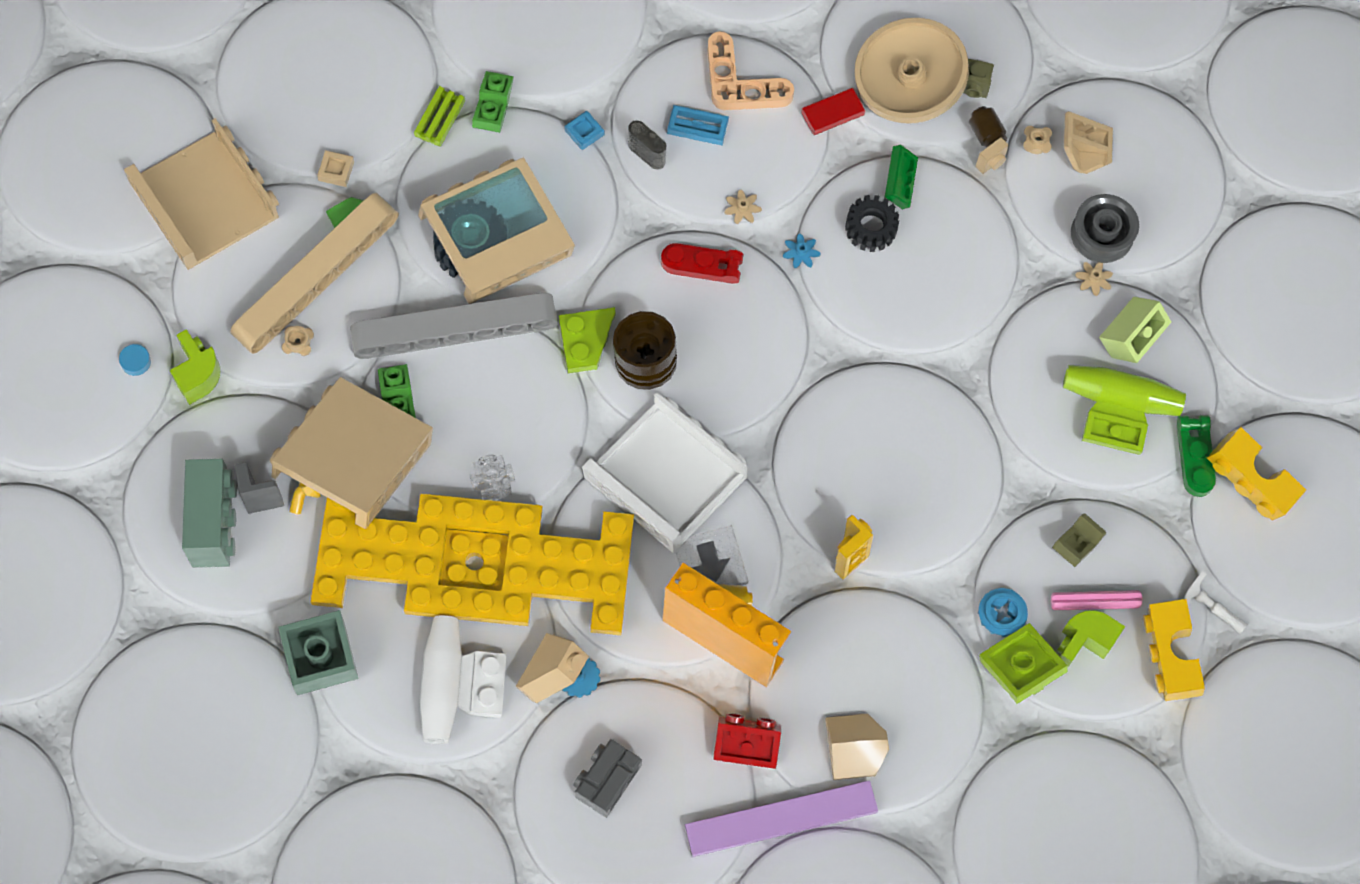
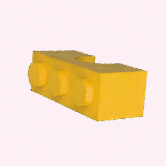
[1207,427,1306,521]
[1143,599,1205,702]

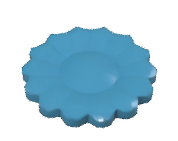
[562,658,600,698]

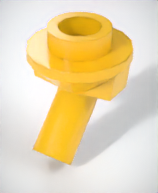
[289,482,321,514]

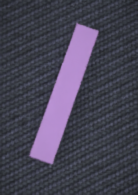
[685,780,878,857]

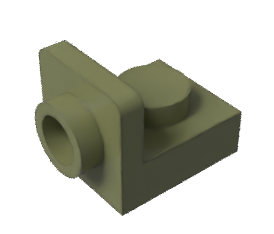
[963,59,994,98]

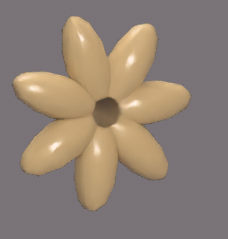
[724,190,762,224]
[1075,262,1113,296]

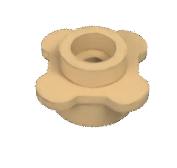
[1023,126,1052,154]
[282,326,314,356]

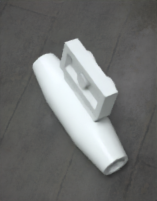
[420,615,506,744]

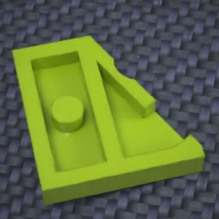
[559,307,616,374]

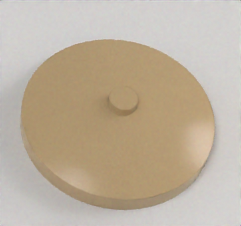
[855,18,969,124]

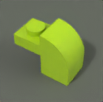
[169,329,221,405]
[1057,611,1126,667]

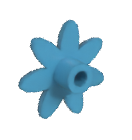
[783,234,821,268]

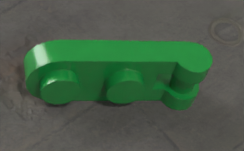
[1177,415,1216,497]

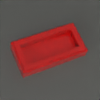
[801,88,865,135]

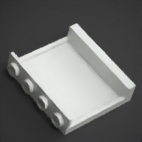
[582,393,747,553]

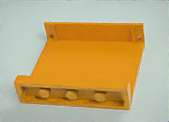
[663,563,791,687]

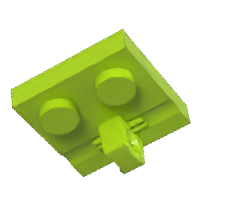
[979,623,1068,704]

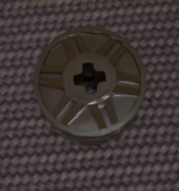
[613,311,677,390]

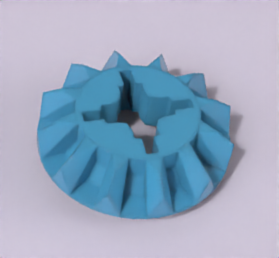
[978,588,1028,637]

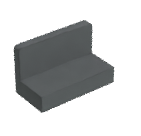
[234,462,284,514]

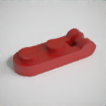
[661,243,744,284]

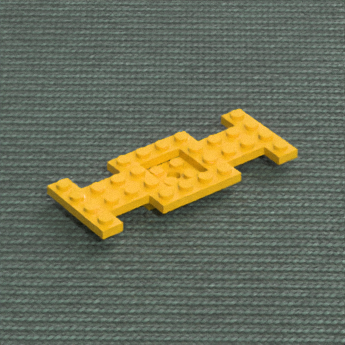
[310,494,634,636]

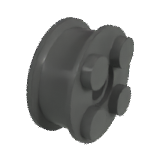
[1071,194,1139,263]

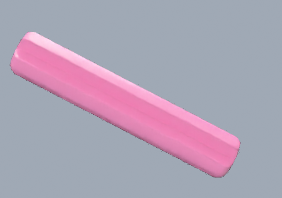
[1050,590,1142,610]

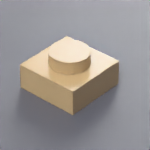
[975,138,1009,174]
[317,150,354,187]

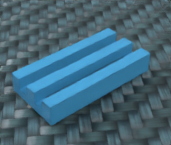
[667,105,729,146]

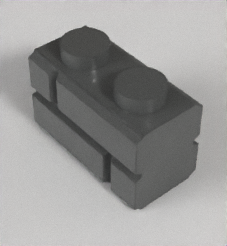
[573,739,642,818]

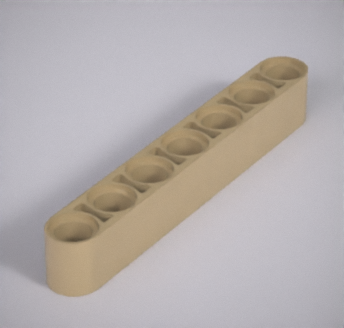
[230,193,399,354]

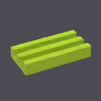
[414,86,465,147]

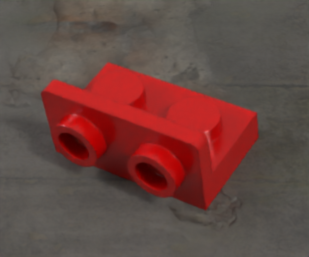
[713,713,781,769]

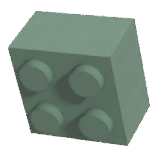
[278,610,359,696]

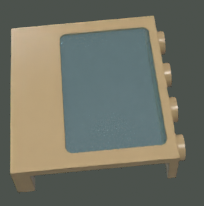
[418,157,575,304]

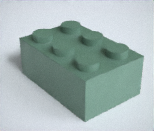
[182,459,237,568]

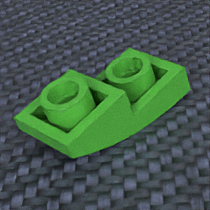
[472,71,514,133]
[378,364,416,418]

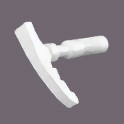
[1184,571,1248,634]

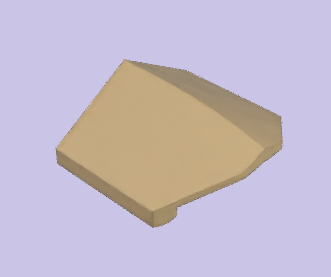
[1064,111,1113,174]
[825,714,889,780]

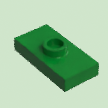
[885,144,918,210]

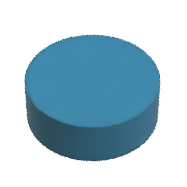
[119,344,151,376]

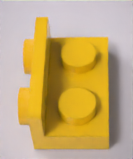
[834,515,873,580]

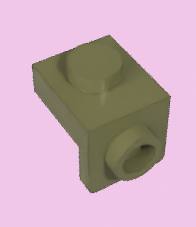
[1052,513,1106,567]

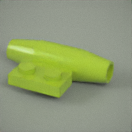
[1063,365,1186,455]

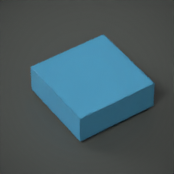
[564,111,605,150]

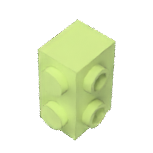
[1099,297,1171,363]

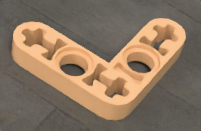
[707,31,794,110]

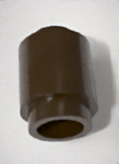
[968,106,1007,148]

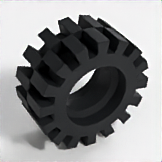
[845,195,900,252]

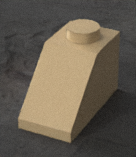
[516,633,589,703]

